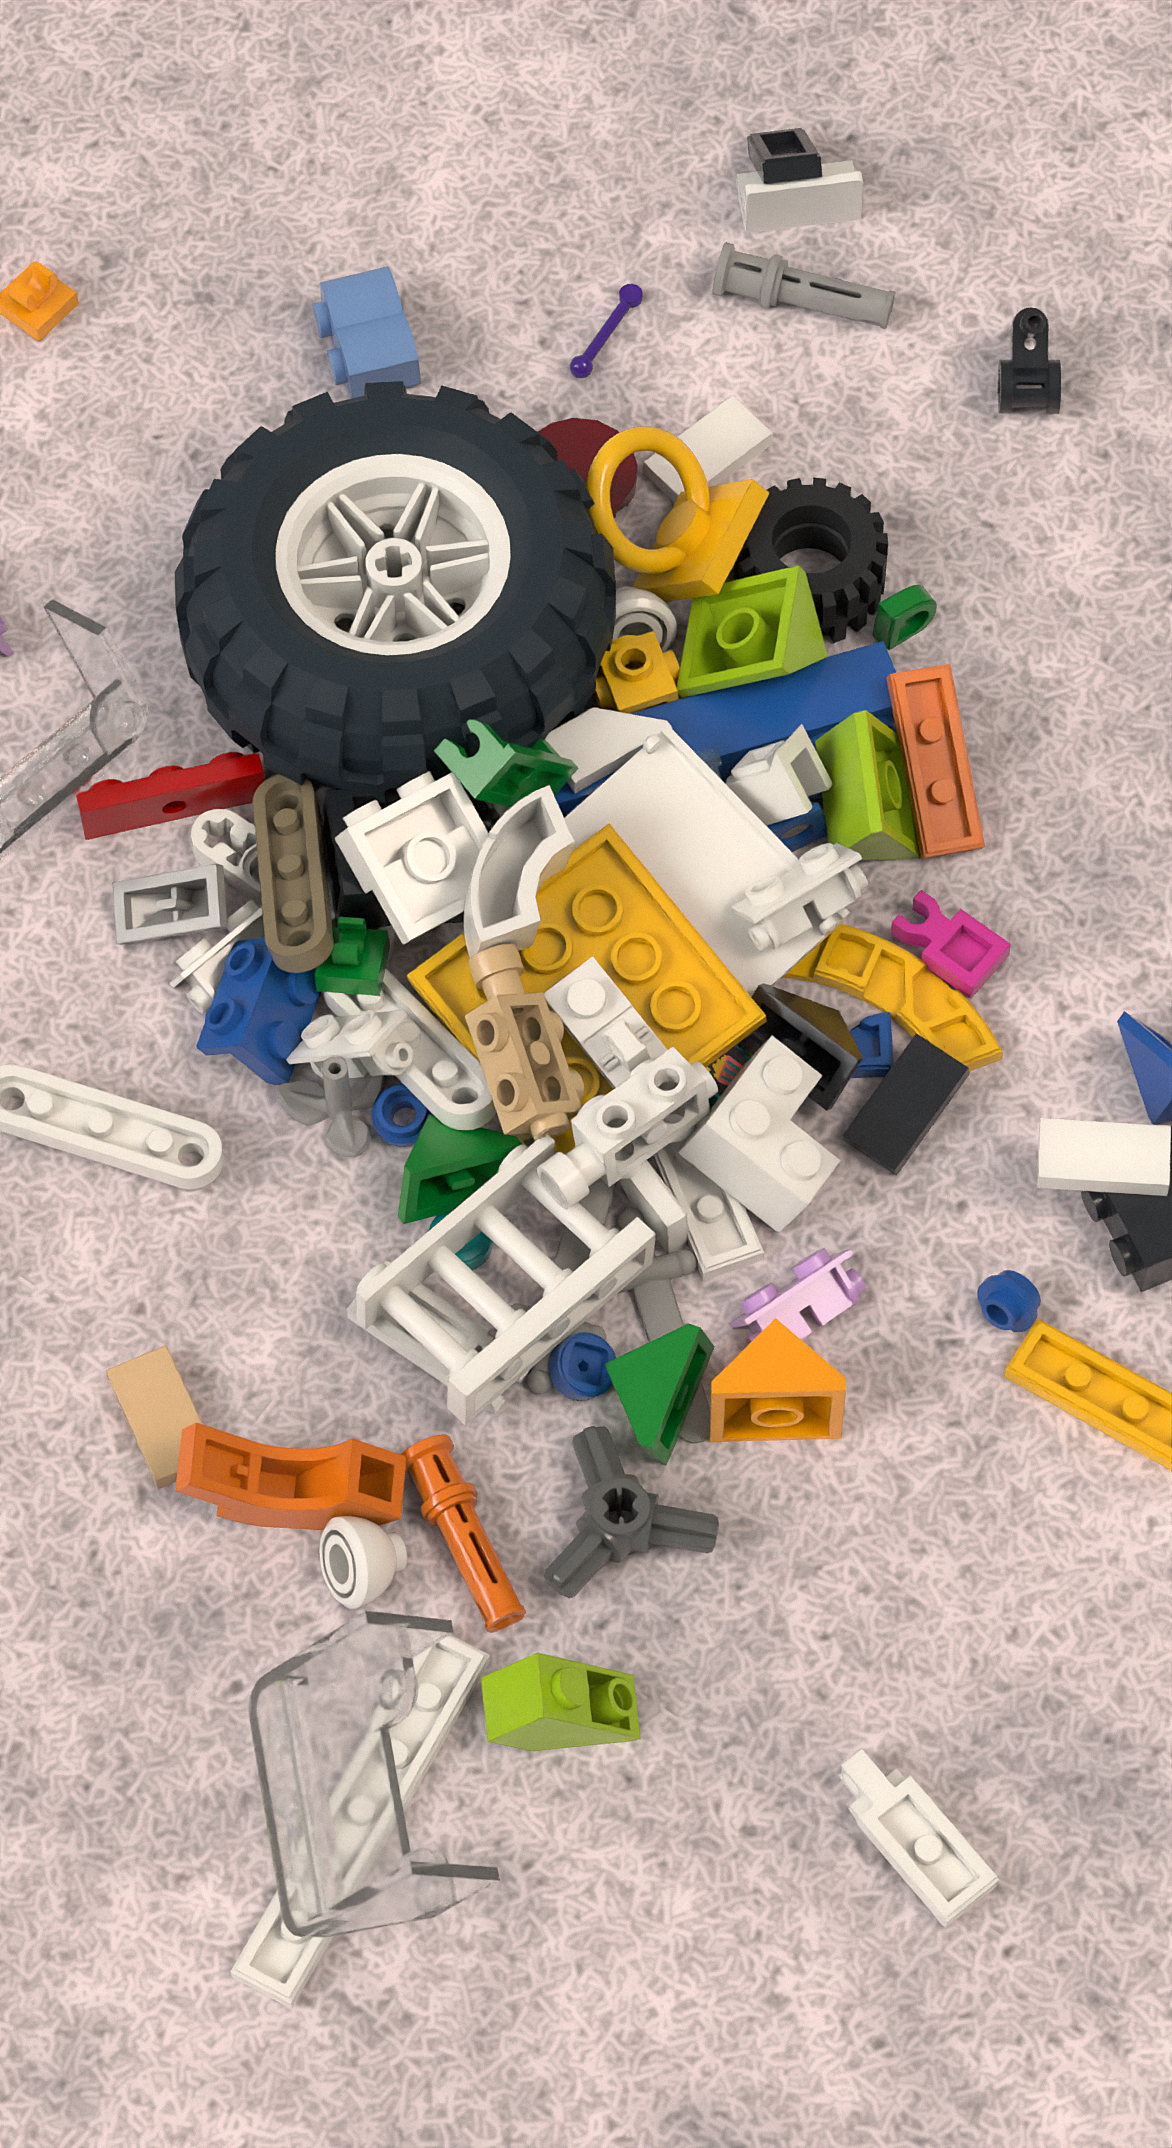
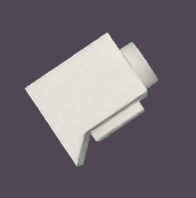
[726,724,833,826]

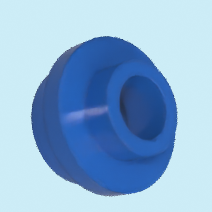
[371,1083,433,1147]
[977,1270,1041,1332]

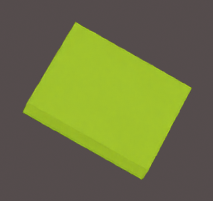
[677,565,828,698]
[815,710,920,860]

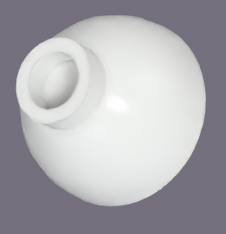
[612,586,677,653]
[319,1516,407,1609]

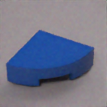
[850,1012,894,1078]

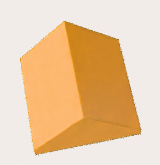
[710,1318,846,1442]

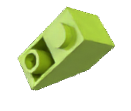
[481,1652,641,1751]

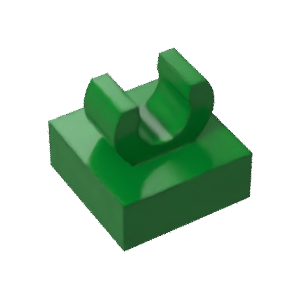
[315,917,390,996]

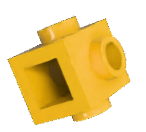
[594,631,680,714]

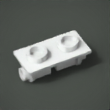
[731,843,869,951]
[169,899,265,1013]
[286,1009,413,1079]

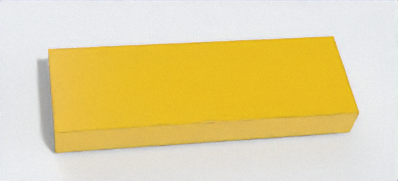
[1004,1318,1172,1471]

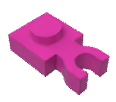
[891,890,1011,999]

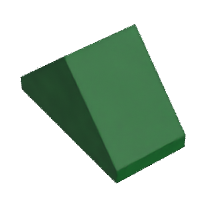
[398,1114,523,1224]
[605,1323,715,1466]

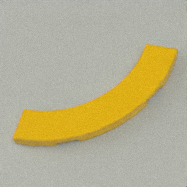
[782,924,1003,1071]

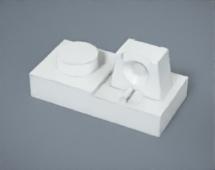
[544,956,668,1089]

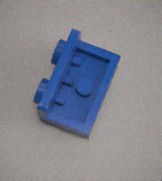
[196,938,321,1085]

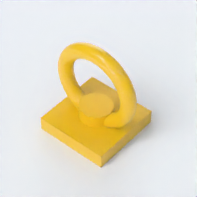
[586,426,769,602]

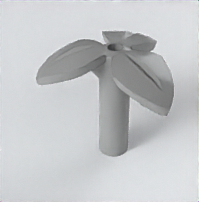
[277,1057,386,1157]

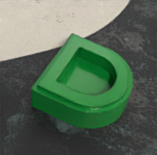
[872,585,937,650]

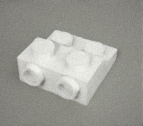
[335,771,489,945]

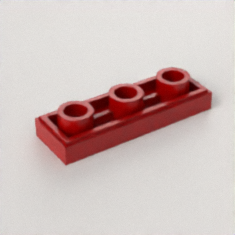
[76,752,265,840]

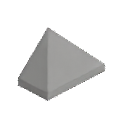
[112,864,227,945]

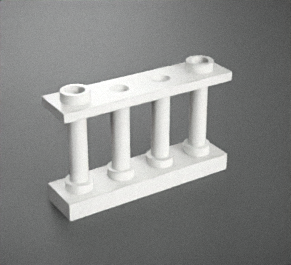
[356,1134,656,1425]

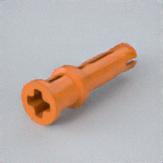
[401,1434,526,1633]

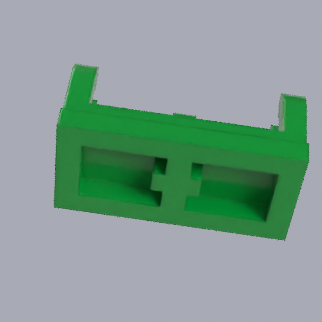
[434,720,579,807]

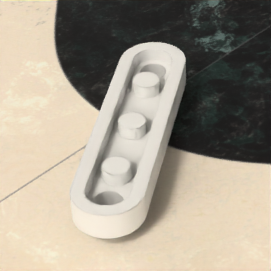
[322,969,496,1130]
[0,1064,224,1189]

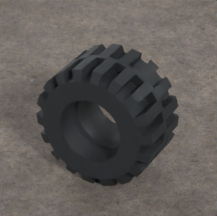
[734,477,888,643]

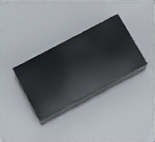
[747,128,822,184]
[842,1033,970,1176]

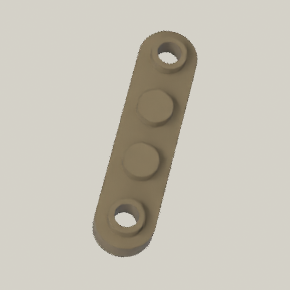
[253,774,333,973]

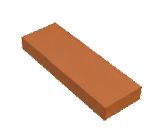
[886,664,985,860]

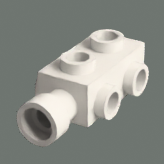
[536,1047,718,1210]

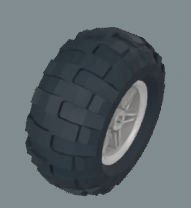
[174,381,616,803]

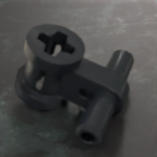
[997,307,1061,414]

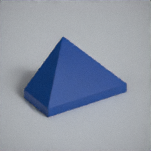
[1117,1011,1172,1125]

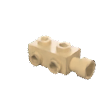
[465,944,584,1140]

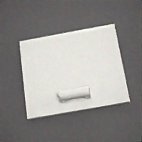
[564,724,850,997]

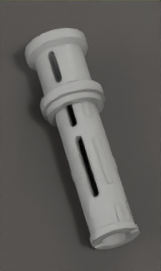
[712,242,895,329]

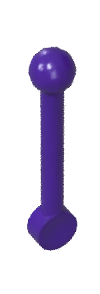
[569,284,643,378]

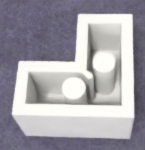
[678,1036,841,1233]

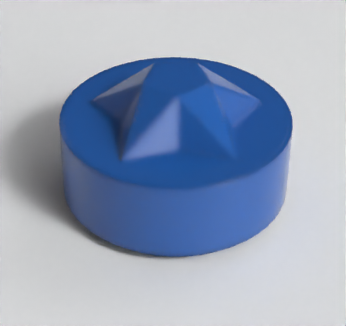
[548,1332,616,1401]

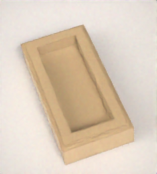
[106,1345,202,1489]

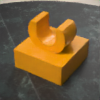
[0,261,79,342]

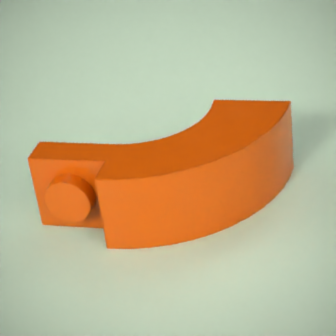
[175,1422,407,1531]

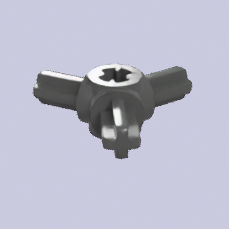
[544,1426,719,1599]

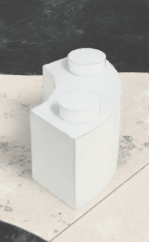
[464,785,575,957]

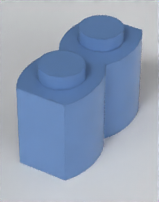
[312,266,421,399]

